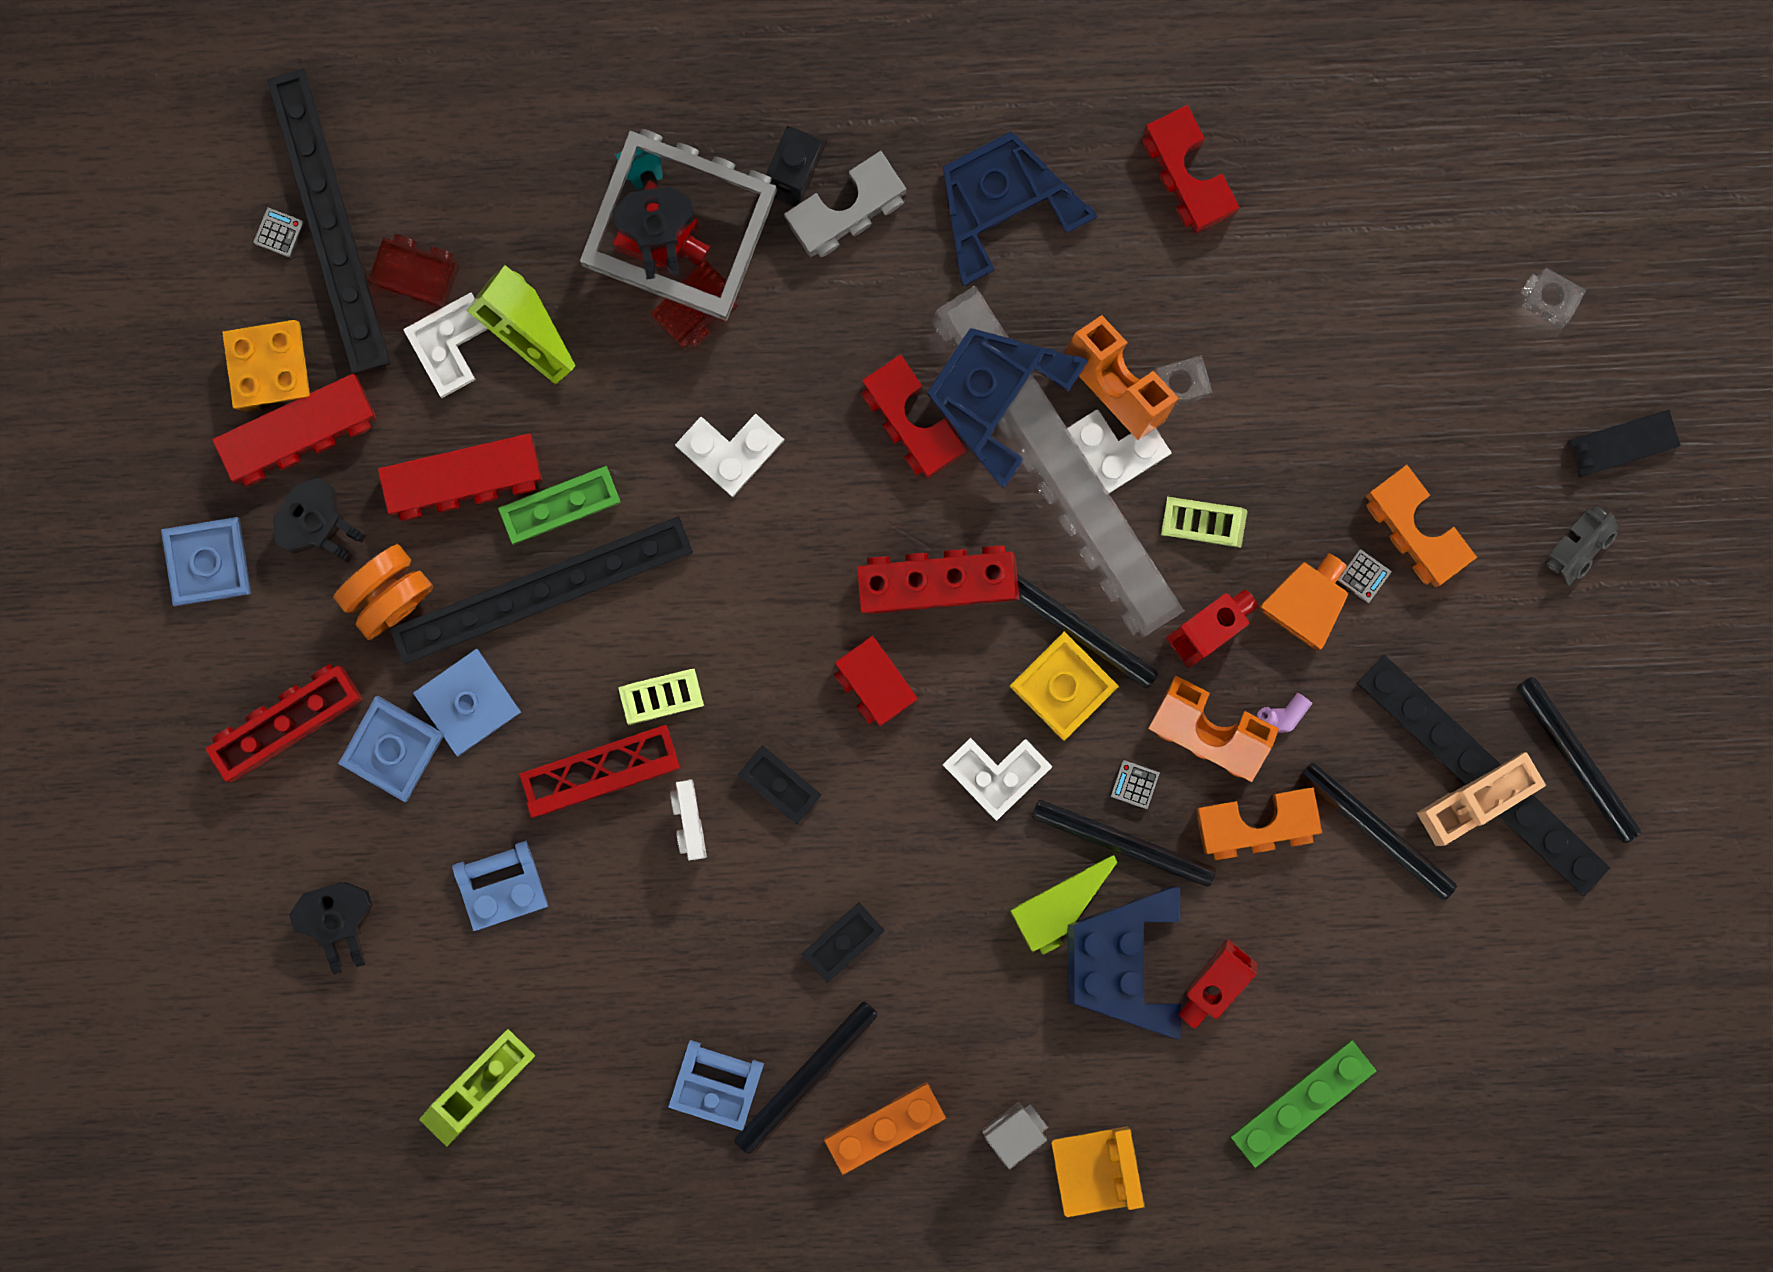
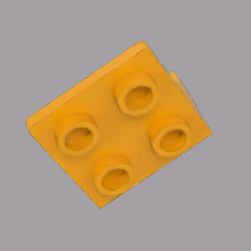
[222,320,310,412]
[1051,1126,1144,1217]

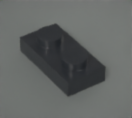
[738,745,822,824]
[801,902,885,983]

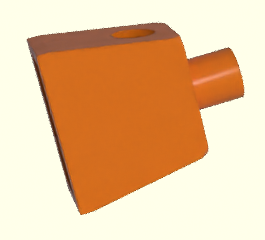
[1257,553,1348,651]

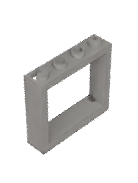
[580,129,777,321]

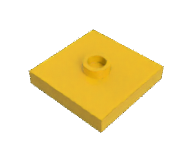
[1009,631,1119,741]

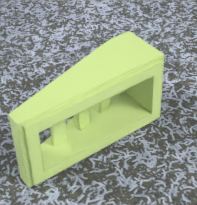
[1161,497,1247,548]
[618,668,704,725]

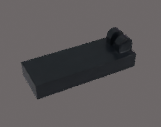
[1567,409,1681,478]

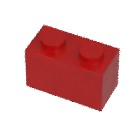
[833,636,918,727]

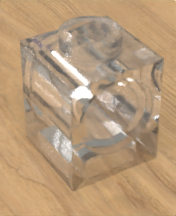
[1521,268,1586,329]
[1155,355,1212,406]

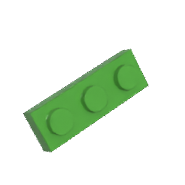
[498,466,621,545]

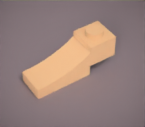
[1417,752,1546,846]

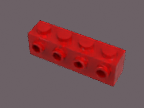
[212,373,377,487]
[378,433,543,521]
[857,545,1020,614]
[205,664,364,783]

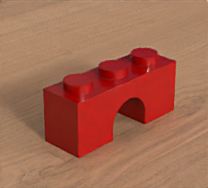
[1141,105,1240,234]
[860,354,966,479]

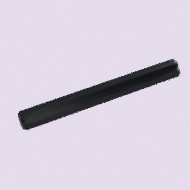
[1017,574,1158,688]
[1517,677,1641,843]
[1300,763,1457,900]
[1032,800,1216,887]
[735,1001,878,1154]

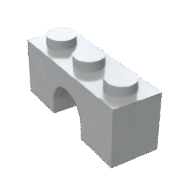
[784,151,907,258]
[981,1101,1048,1169]

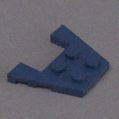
[943,131,1097,287]
[927,328,1088,489]
[1068,887,1181,1039]

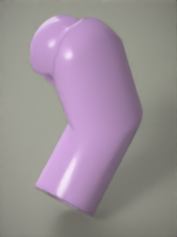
[1256,693,1312,733]

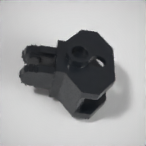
[613,186,694,280]
[273,478,367,563]
[289,882,373,974]

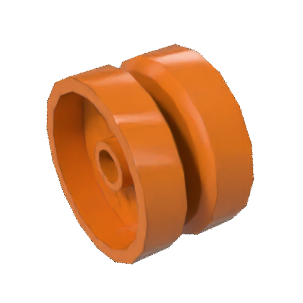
[333,544,434,640]

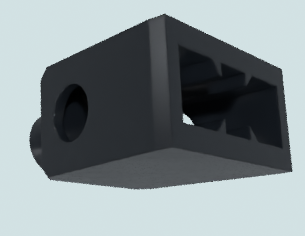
[766,126,827,207]

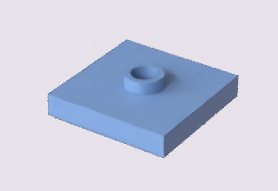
[161,517,251,607]
[413,649,522,757]
[338,696,445,802]

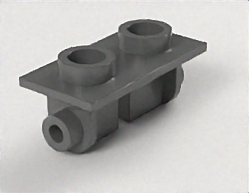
[1546,505,1619,586]

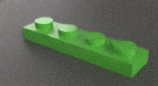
[1230,1040,1376,1168]

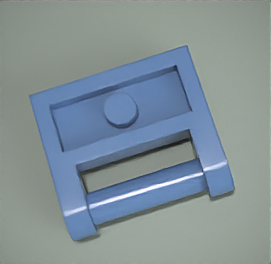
[452,841,549,931]
[668,1040,764,1131]

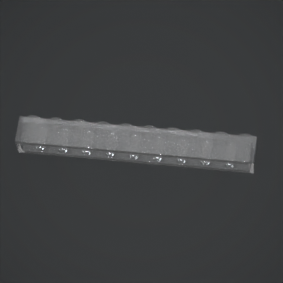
[933,286,1184,638]

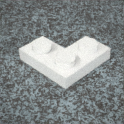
[403,293,488,398]
[1065,409,1172,495]
[675,414,784,498]
[943,738,1052,821]
[670,780,707,860]

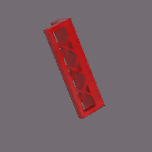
[519,725,681,818]

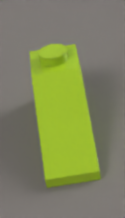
[466,265,575,385]
[1009,855,1117,955]
[419,1029,535,1146]

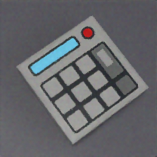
[253,207,305,258]
[1337,549,1392,604]
[1110,760,1160,809]

